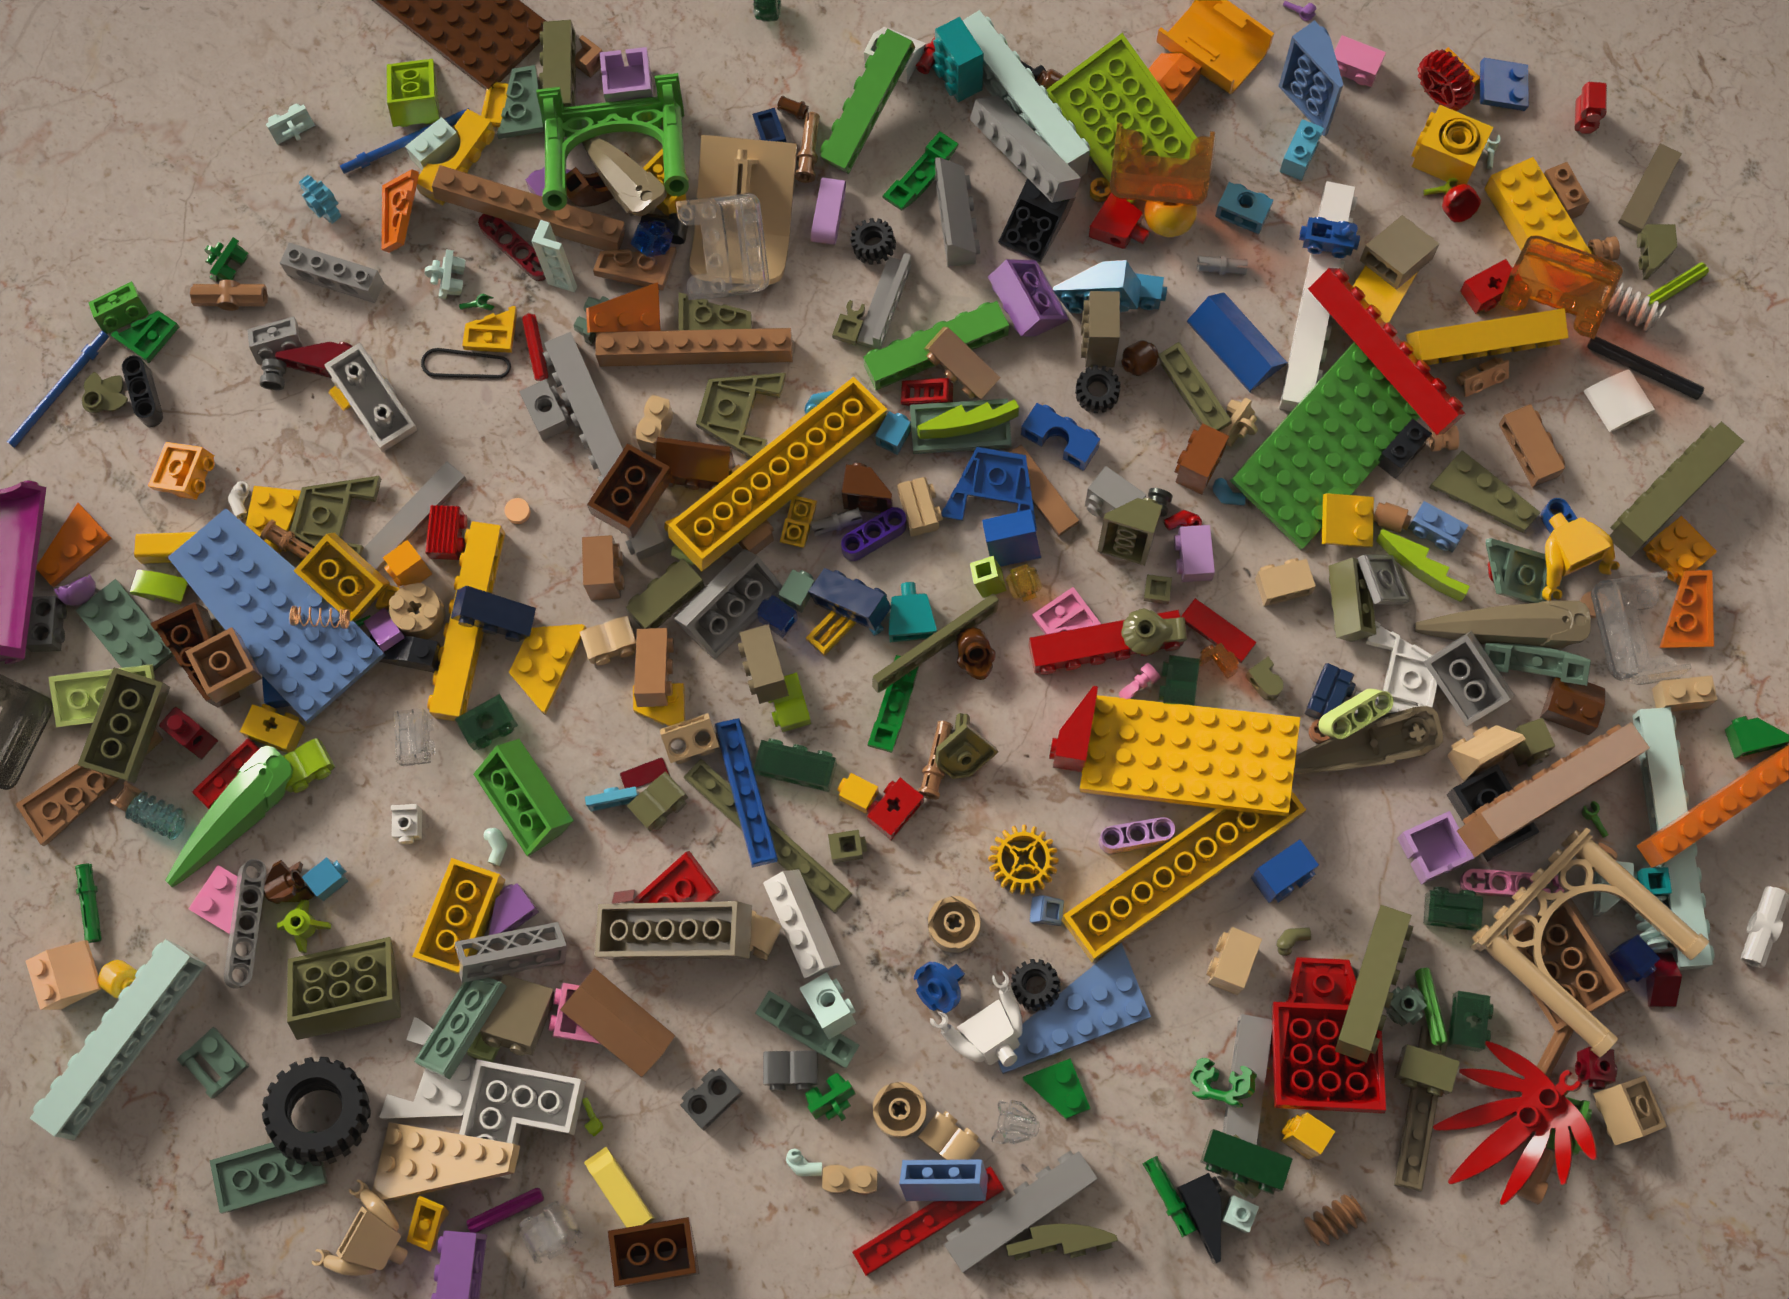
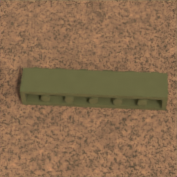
[1335,905,1414,1062]

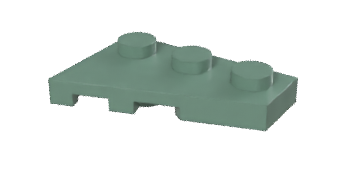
[497,65,545,139]

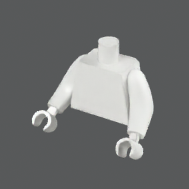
[930,971,1023,1067]

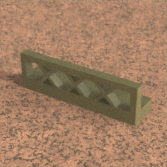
[1158,342,1232,431]

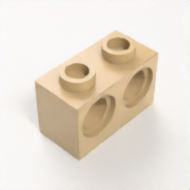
[660,713,719,764]

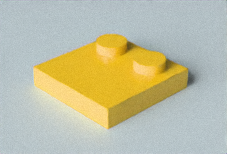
[1322,493,1374,548]

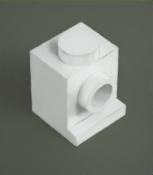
[391,804,422,844]

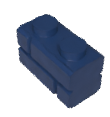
[1304,663,1356,719]

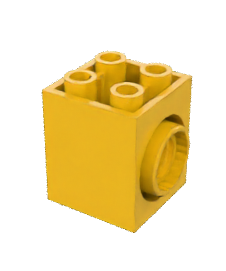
[1411,105,1494,186]

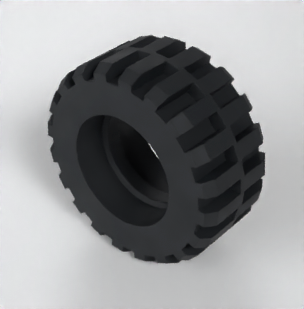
[262,1057,371,1166]

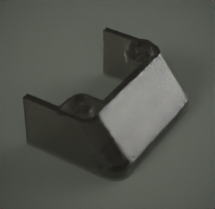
[0,674,53,790]

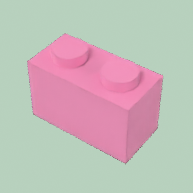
[1334,35,1386,87]

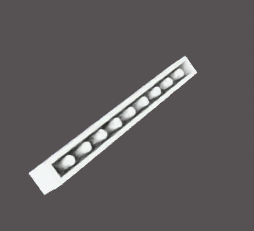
[1279,181,1357,411]

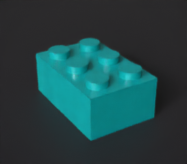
[933,17,984,103]

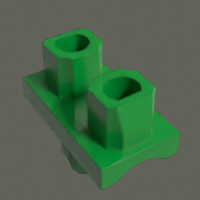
[204,237,249,282]
[805,1073,856,1121]

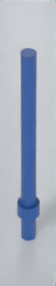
[340,108,470,174]
[7,331,109,448]

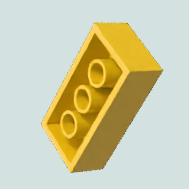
[412,858,505,975]

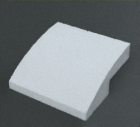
[1584,369,1655,432]

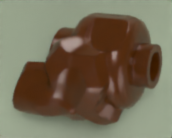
[956,627,996,680]

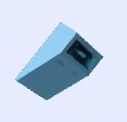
[1053,260,1141,314]

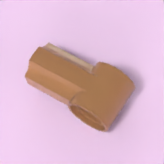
[1516,1149,1556,1205]

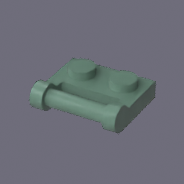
[177,1027,249,1099]

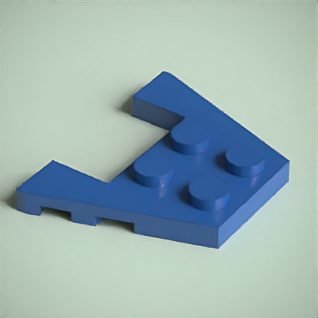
[941,447,1037,532]

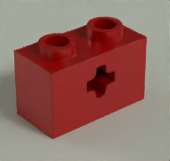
[1460,259,1522,314]
[867,777,924,841]

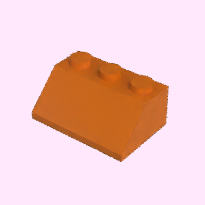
[1149,53,1202,108]

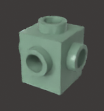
[1384,985,1427,1026]

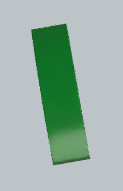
[882,131,958,211]
[867,655,920,753]

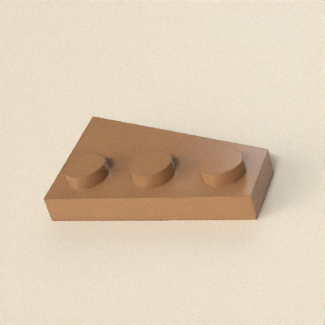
[593,247,677,291]

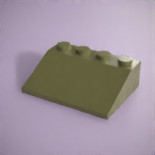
[287,937,401,1040]

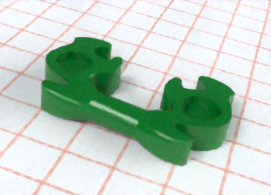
[1190,1058,1257,1108]

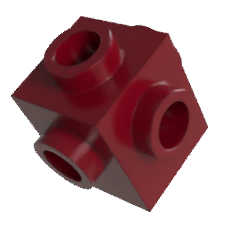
[1575,1047,1618,1090]

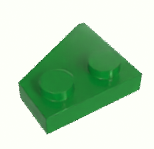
[111,310,180,363]
[1023,1058,1091,1119]

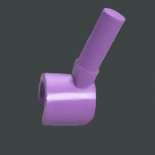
[1283,1,1316,21]

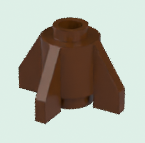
[264,860,314,904]

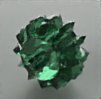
[753,0,781,22]

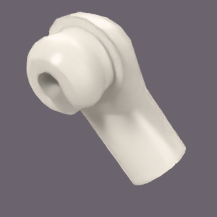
[228,481,249,519]

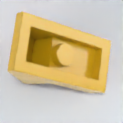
[406,1196,449,1252]

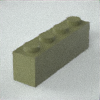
[539,20,576,107]

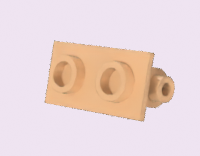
[1456,357,1509,397]

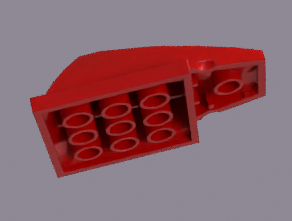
[1272,957,1386,1114]

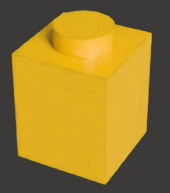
[837,773,879,814]

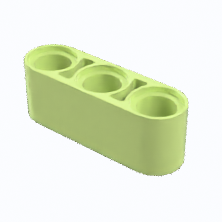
[1319,688,1394,739]

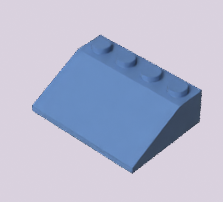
[1278,20,1343,136]

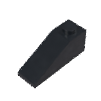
[370,634,442,673]
[1177,1173,1222,1264]

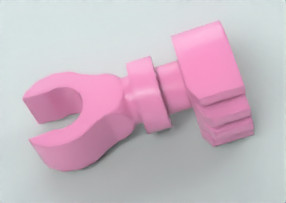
[1119,663,1161,699]

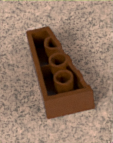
[150,602,241,708]

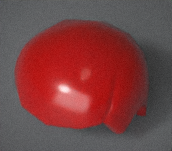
[1442,184,1481,222]

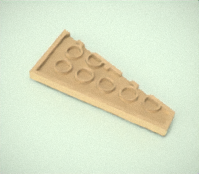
[372,1122,520,1202]

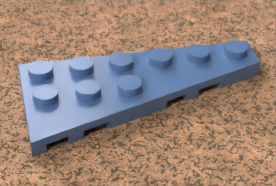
[998,943,1151,1074]

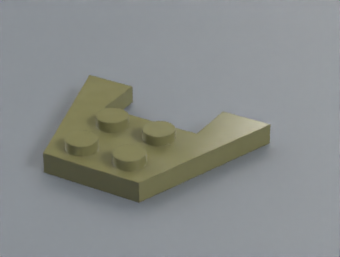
[696,373,786,459]
[291,476,382,556]

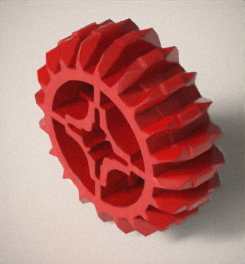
[1417,49,1476,111]

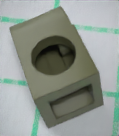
[1245,656,1284,700]

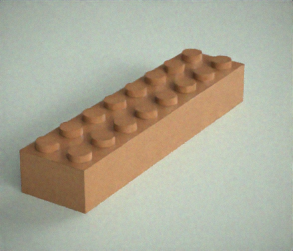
[1457,722,1650,857]

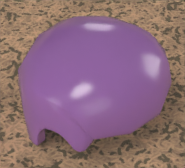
[54,574,96,606]

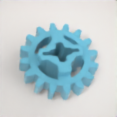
[299,175,341,224]

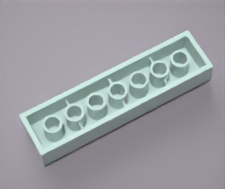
[963,10,1090,177]
[30,939,207,1140]

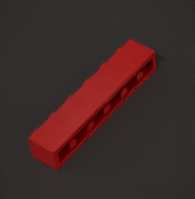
[1028,609,1184,675]

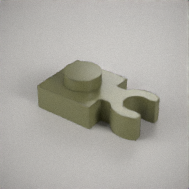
[832,300,865,345]

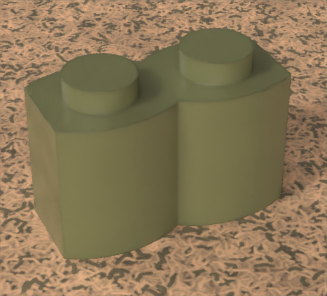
[627,772,688,832]

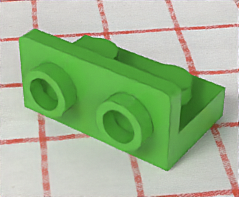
[88,281,148,334]

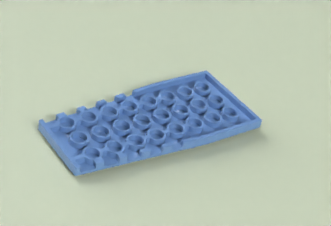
[168,509,386,723]

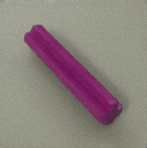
[466,1188,544,1233]

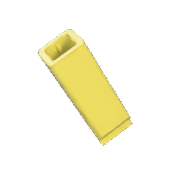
[584,1147,655,1228]

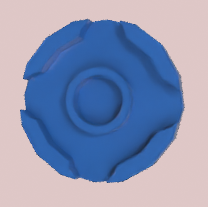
[914,962,965,1014]

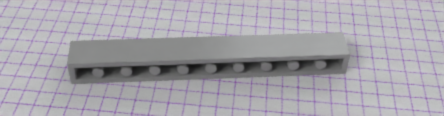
[543,332,666,561]

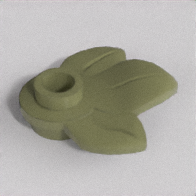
[82,372,128,413]

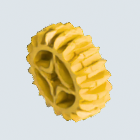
[988,825,1059,895]

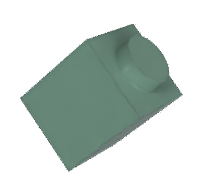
[778,569,815,613]

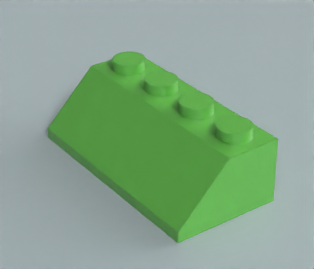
[473,739,574,856]

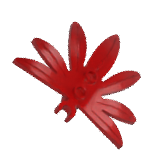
[1433,1041,1597,1205]

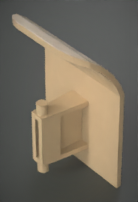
[689,135,797,286]

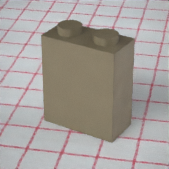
[1360,215,1439,290]
[480,974,554,1056]

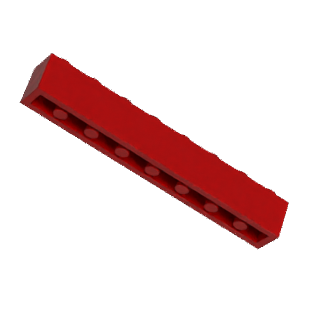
[1308,268,1466,435]

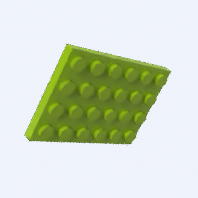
[1046,33,1205,204]

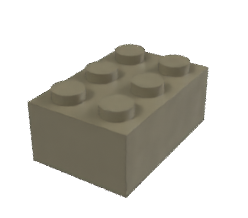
[1081,291,1120,367]

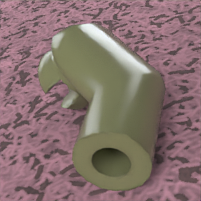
[1276,927,1311,956]

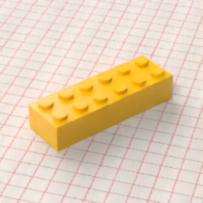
[1484,157,1605,307]
[1405,308,1568,365]

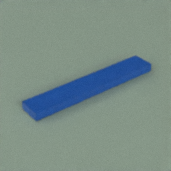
[714,718,778,868]

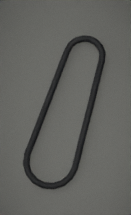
[421,348,511,378]

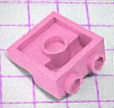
[548,983,602,1045]

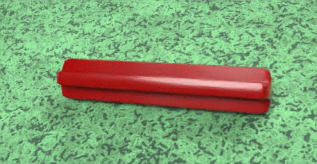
[522,313,549,381]

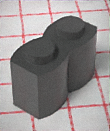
[763,1051,818,1091]

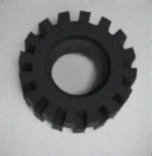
[850,218,896,265]
[1075,365,1121,413]
[1011,959,1061,1011]

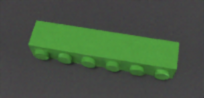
[820,28,916,174]
[863,301,1009,390]

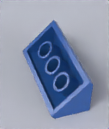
[1187,293,1288,392]

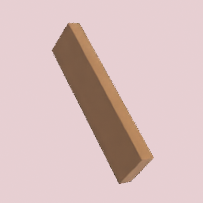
[1010,444,1079,537]

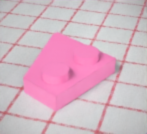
[1032,587,1101,635]
[189,865,237,934]

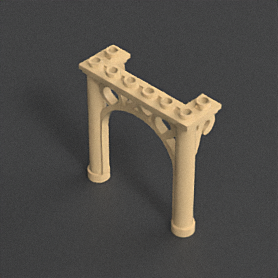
[1470,827,1709,1058]

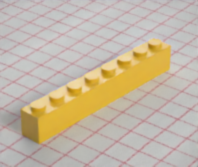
[427,521,505,723]

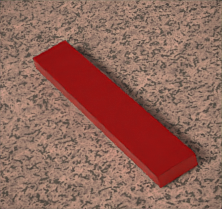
[852,1166,1005,1276]

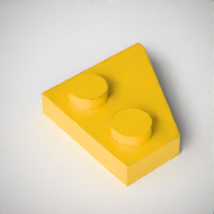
[462,306,518,353]
[633,683,685,726]

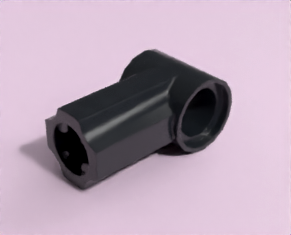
[640,213,690,245]

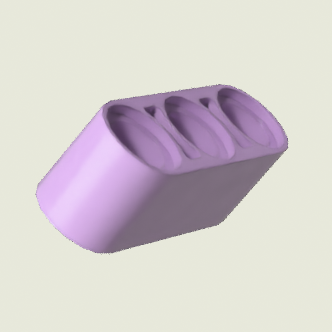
[811,177,846,245]
[1099,817,1175,854]

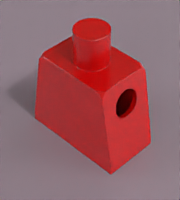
[1088,190,1150,249]

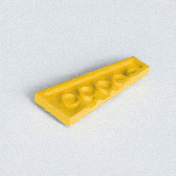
[246,486,301,554]

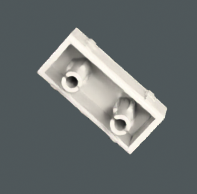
[324,343,417,452]

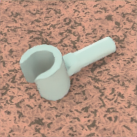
[1484,135,1501,169]

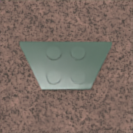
[1485,538,1562,603]

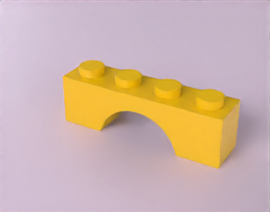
[417,108,495,206]

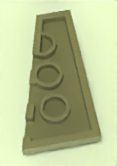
[1429,450,1541,533]

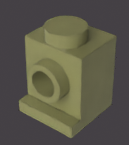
[828,830,867,864]

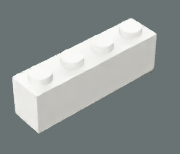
[763,869,840,978]

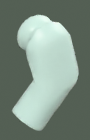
[483,828,507,866]
[786,1148,823,1176]

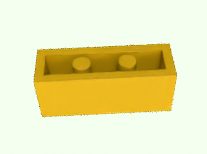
[1281,1112,1335,1160]

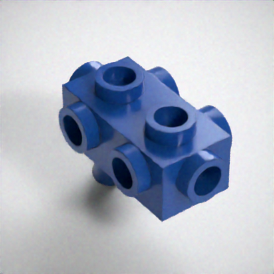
[1299,217,1360,259]

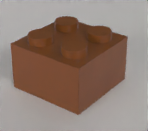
[1174,423,1229,495]

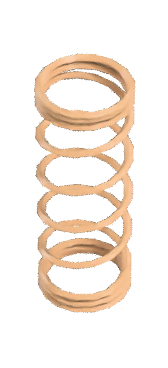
[289,606,350,629]

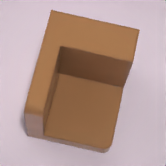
[575,35,603,78]

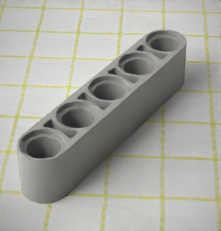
[224,859,266,989]

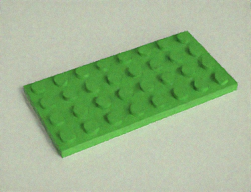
[1229,342,1420,549]

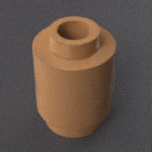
[1373,502,1412,533]

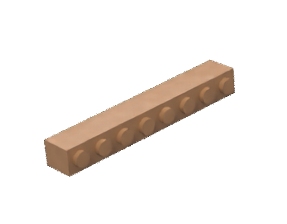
[432,165,625,251]
[595,328,793,367]

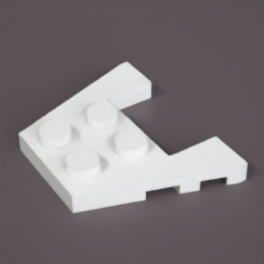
[1354,621,1438,716]
[379,1017,477,1119]

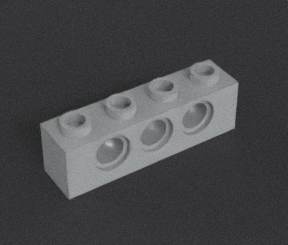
[280,243,384,303]

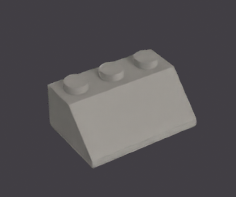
[1424,631,1514,726]

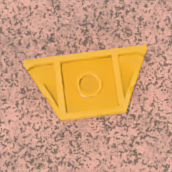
[509,624,587,714]

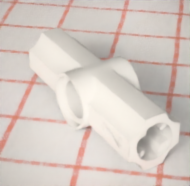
[1740,886,1789,968]

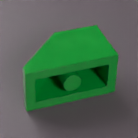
[1725,716,1789,759]

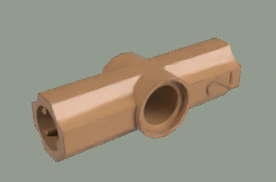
[190,280,268,311]

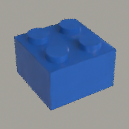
[1251,839,1319,903]

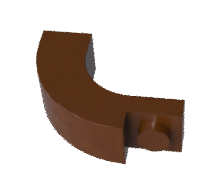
[566,152,631,207]

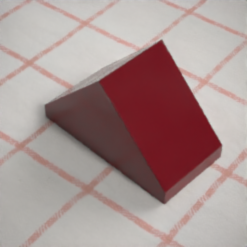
[1644,953,1682,1007]

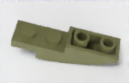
[1006,1224,1118,1261]

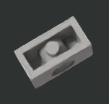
[519,379,570,441]

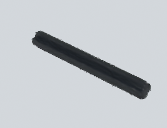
[1587,335,1704,400]

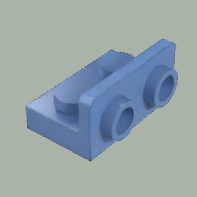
[1408,501,1468,553]

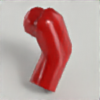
[1163,510,1202,531]

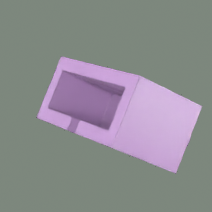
[1174,525,1215,582]

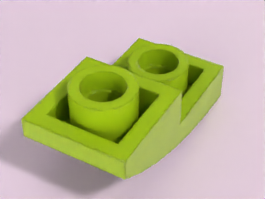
[129,570,188,605]

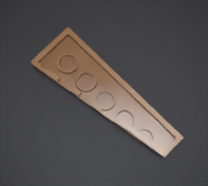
[16,728,164,846]

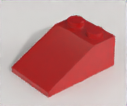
[1049,686,1098,773]

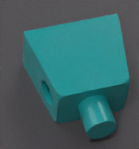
[889,582,937,643]

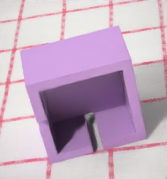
[600,47,654,102]
[1397,811,1474,885]

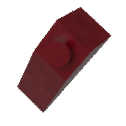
[275,341,353,378]

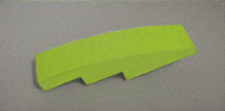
[917,399,1019,439]
[1376,529,1470,602]

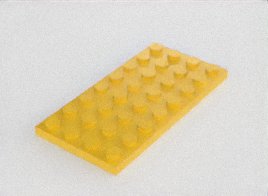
[1080,695,1300,817]

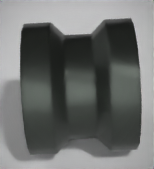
[1148,488,1173,517]

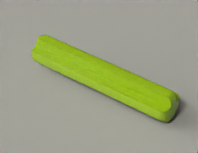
[1647,263,1709,305]

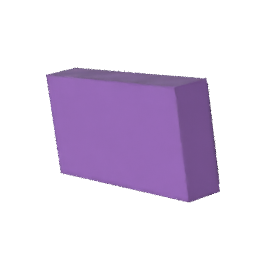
[364,607,405,652]

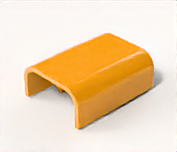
[1156,0,1274,94]

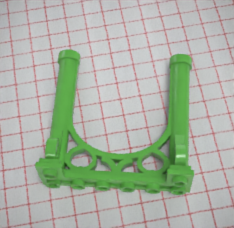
[536,73,689,211]

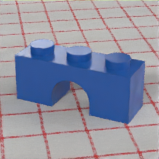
[1021,403,1100,471]

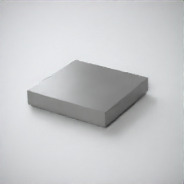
[1357,554,1410,605]

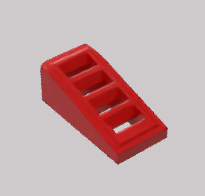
[901,378,954,406]

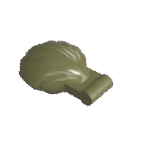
[1121,608,1187,655]

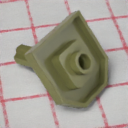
[935,713,998,779]

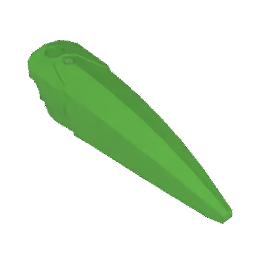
[165,746,293,887]

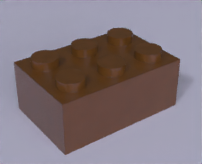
[587,443,673,538]

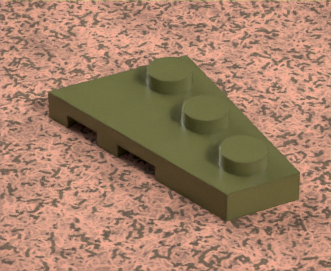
[679,292,752,331]

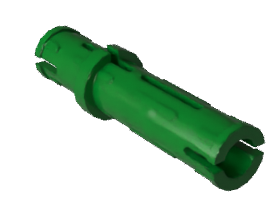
[75,863,102,943]
[1142,1156,1197,1238]

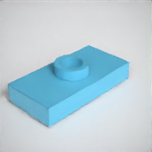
[585,787,639,812]

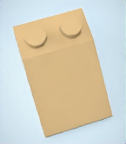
[1447,725,1526,782]

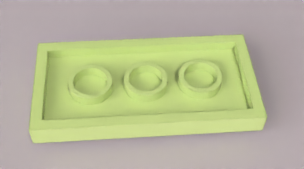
[48,664,155,727]

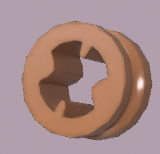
[1309,719,1331,744]

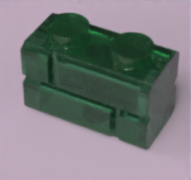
[1423,887,1483,931]

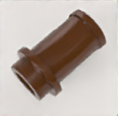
[777,96,809,120]

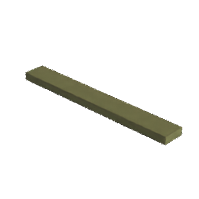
[684,759,852,914]

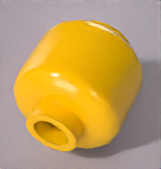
[98,960,137,998]

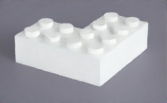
[459,1060,586,1179]

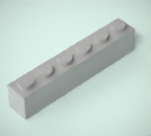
[970,95,1081,203]
[1216,1014,1273,1180]
[944,1150,1098,1273]

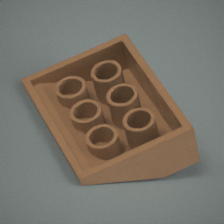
[1504,899,1631,1032]

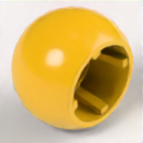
[1144,186,1197,237]

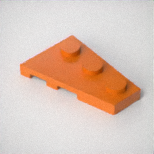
[381,169,420,253]
[586,282,661,333]
[36,503,112,587]
[1659,570,1714,648]

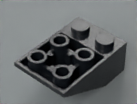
[998,178,1076,262]

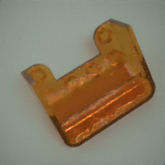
[1110,123,1216,206]
[1499,235,1623,339]

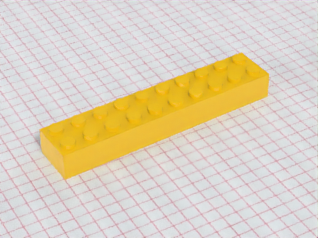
[668,376,887,571]
[1062,791,1306,963]

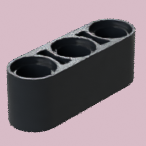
[122,355,163,427]

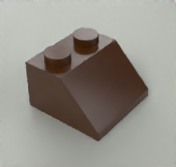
[842,463,893,514]
[1540,677,1605,735]

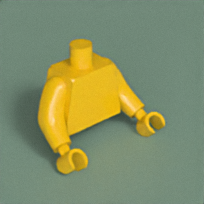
[1542,513,1620,601]

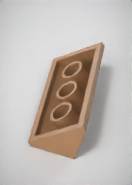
[560,968,675,1077]

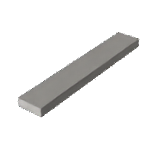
[361,462,466,571]

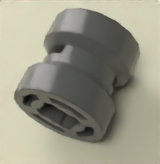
[259,359,287,390]

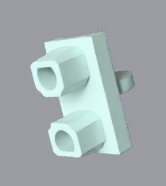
[266,103,315,145]
[424,249,466,299]

